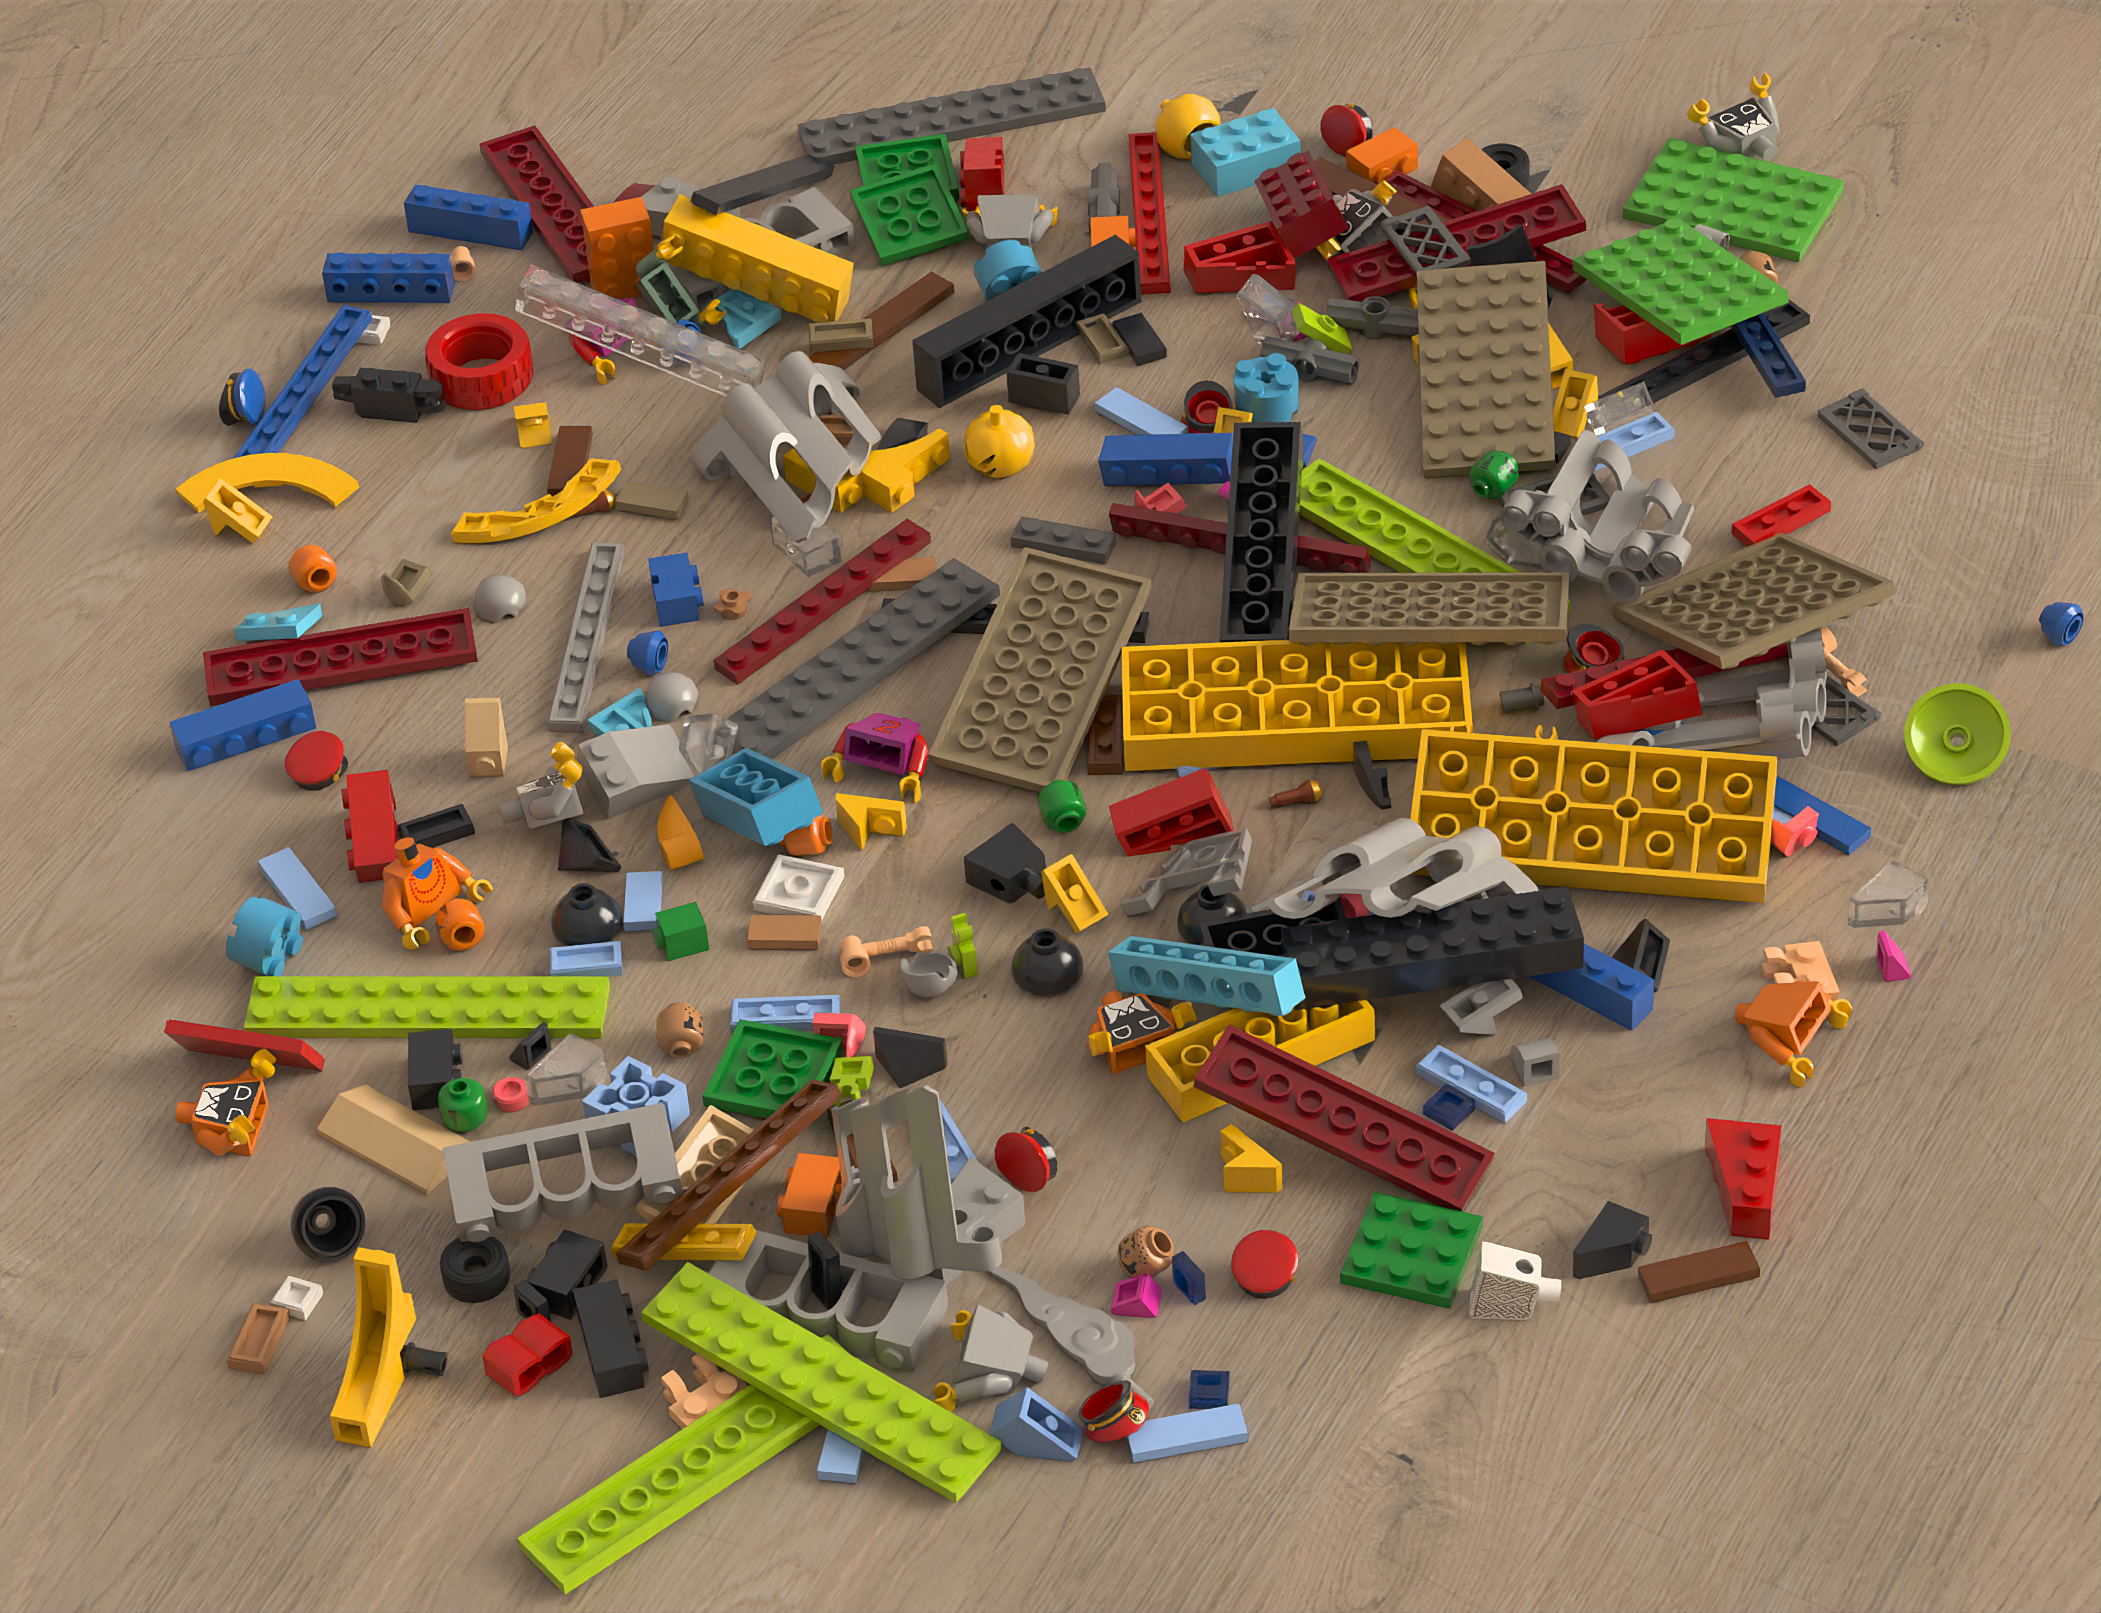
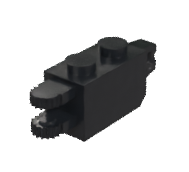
[332,367,445,423]

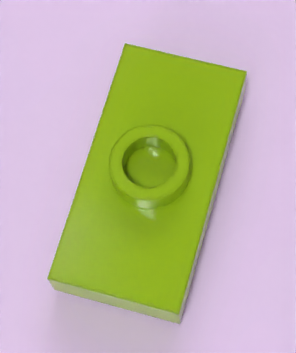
[1292,303,1352,354]

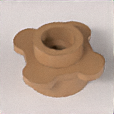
[714,589,752,620]

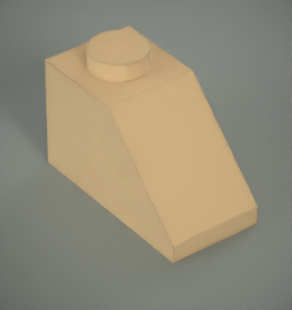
[465,698,508,777]

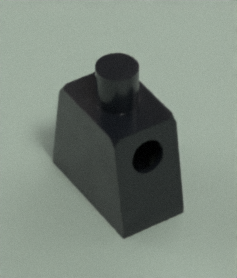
[964,823,1046,903]

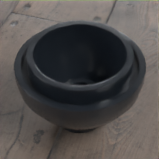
[551,883,622,946]
[1177,884,1247,945]
[1011,928,1083,995]
[290,1187,365,1262]

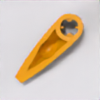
[657,795,704,871]

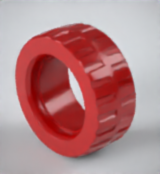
[425,313,533,410]

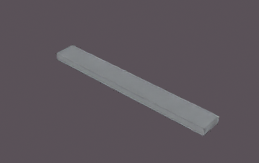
[547,543,625,732]

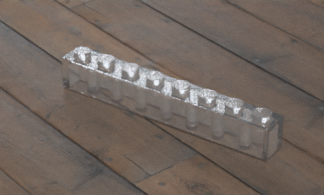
[515,264,767,396]

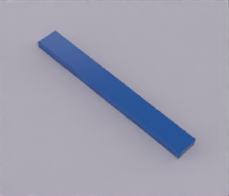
[234,305,372,458]
[1631,722,1871,855]

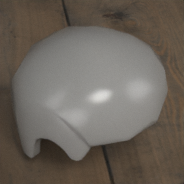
[474,575,526,623]
[645,672,699,722]
[900,952,958,998]

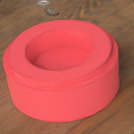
[492,1077,530,1112]

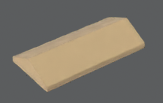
[317,1084,470,1195]
[635,1105,754,1224]

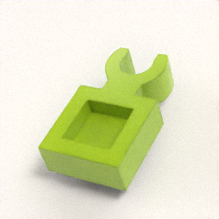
[948,913,978,979]
[830,1056,874,1106]

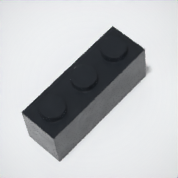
[573,1279,649,1398]

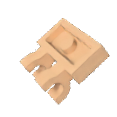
[1761,941,1840,1002]
[661,1354,748,1429]

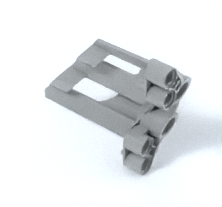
[690,351,881,544]
[1499,430,1694,604]
[1596,630,1827,760]
[1245,818,1539,919]
[831,1085,1002,1279]

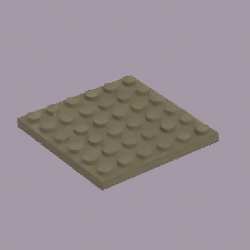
[1612,533,1896,669]

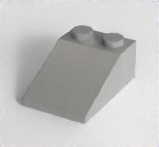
[577,724,699,819]

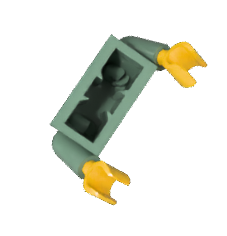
[635,235,727,328]

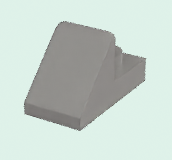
[1440,979,1523,1035]

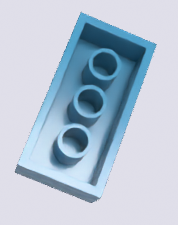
[689,748,823,846]

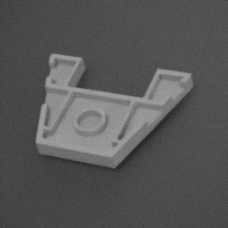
[1120,828,1252,916]

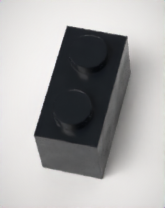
[1006,353,1080,415]
[408,1029,463,1111]
[526,1229,608,1320]

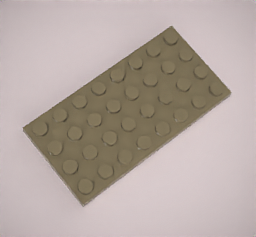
[1417,261,1556,478]
[928,547,1152,792]
[1289,572,1569,646]

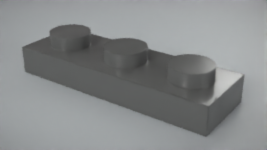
[1011,516,1116,564]

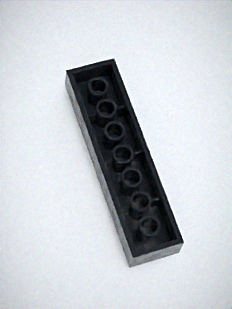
[912,234,1142,408]
[1219,422,1304,643]
[1281,887,1584,1010]

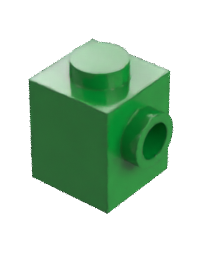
[652,902,709,961]

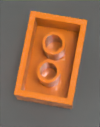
[580,197,654,301]

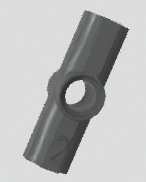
[1088,163,1120,235]
[1326,297,1419,339]
[1260,336,1360,384]

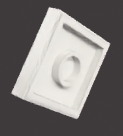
[753,854,845,919]

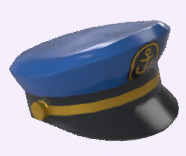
[219,368,265,426]

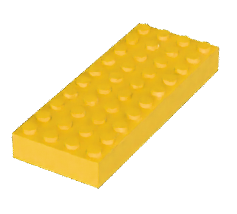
[1122,640,1473,771]
[1410,729,1777,903]

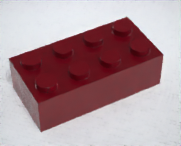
[1254,150,1349,259]

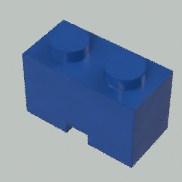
[648,553,704,627]

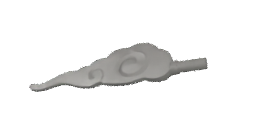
[987,1266,1154,1410]

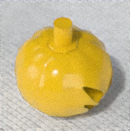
[1155,94,1221,160]
[963,405,1035,478]

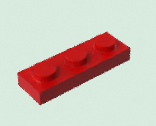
[1731,484,1831,547]

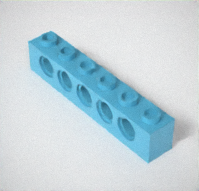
[1108,936,1305,1016]

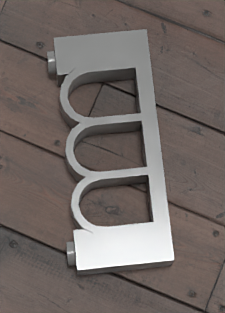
[665,187,855,311]
[443,1103,683,1242]
[709,1230,948,1372]

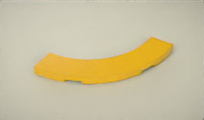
[175,453,359,513]
[451,458,621,543]

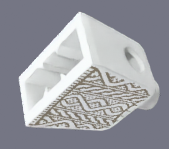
[1469,1242,1561,1320]

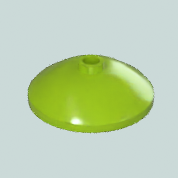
[1904,683,2011,786]

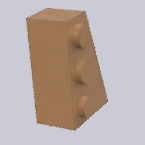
[1431,137,1531,211]

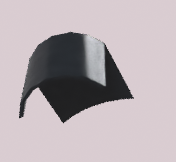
[1467,224,1553,308]

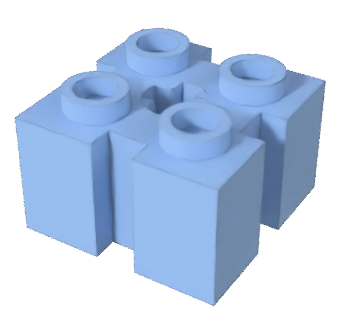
[582,1056,690,1156]

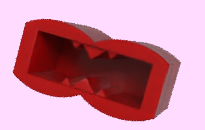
[482,1314,573,1397]

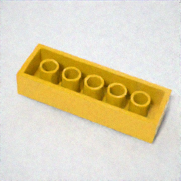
[662,194,854,323]
[1145,1000,1375,1123]

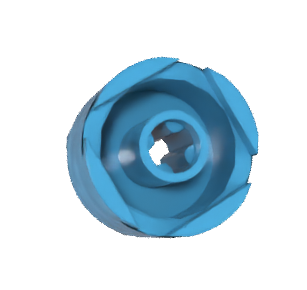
[973,240,1042,301]
[1233,353,1299,422]
[226,896,304,976]

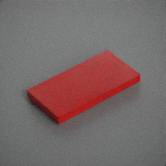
[164,1019,325,1071]

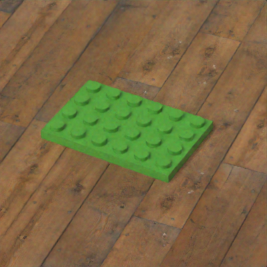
[1623,138,1844,262]
[1573,218,1789,345]

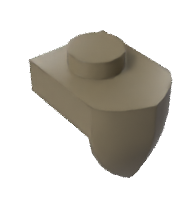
[381,559,433,607]

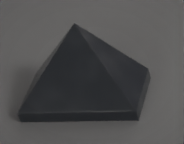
[558,818,621,872]
[1612,919,1670,993]
[873,1027,947,1089]

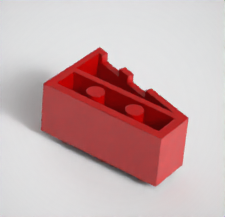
[960,137,1004,212]
[1183,221,1296,293]
[1593,303,1711,365]
[1572,649,1703,740]
[1109,768,1235,857]
[341,770,398,883]
[1705,1118,1782,1240]

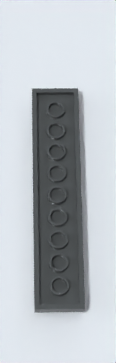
[797,67,1106,165]
[705,558,1001,759]

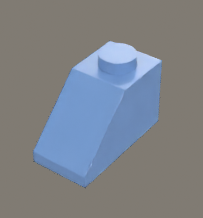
[989,1387,1084,1462]

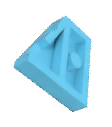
[716,289,782,349]
[234,604,323,641]
[588,688,652,736]

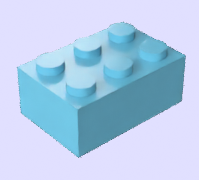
[1190,108,1301,197]

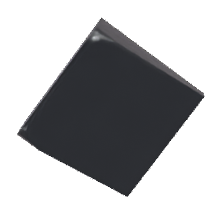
[509,1022,552,1070]

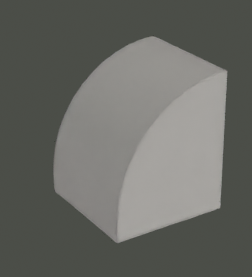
[1510,1037,1560,1086]

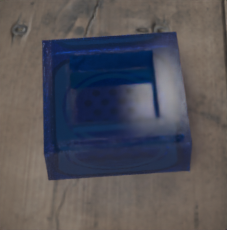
[1423,1084,1475,1131]
[1172,1251,1206,1305]
[1189,1370,1230,1409]

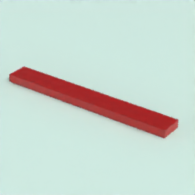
[1128,132,1171,295]

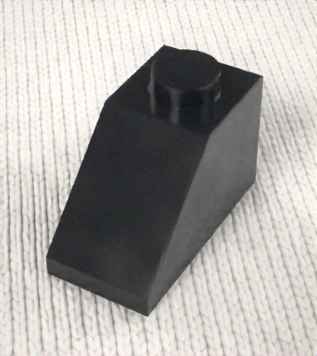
[1573,1201,1652,1279]

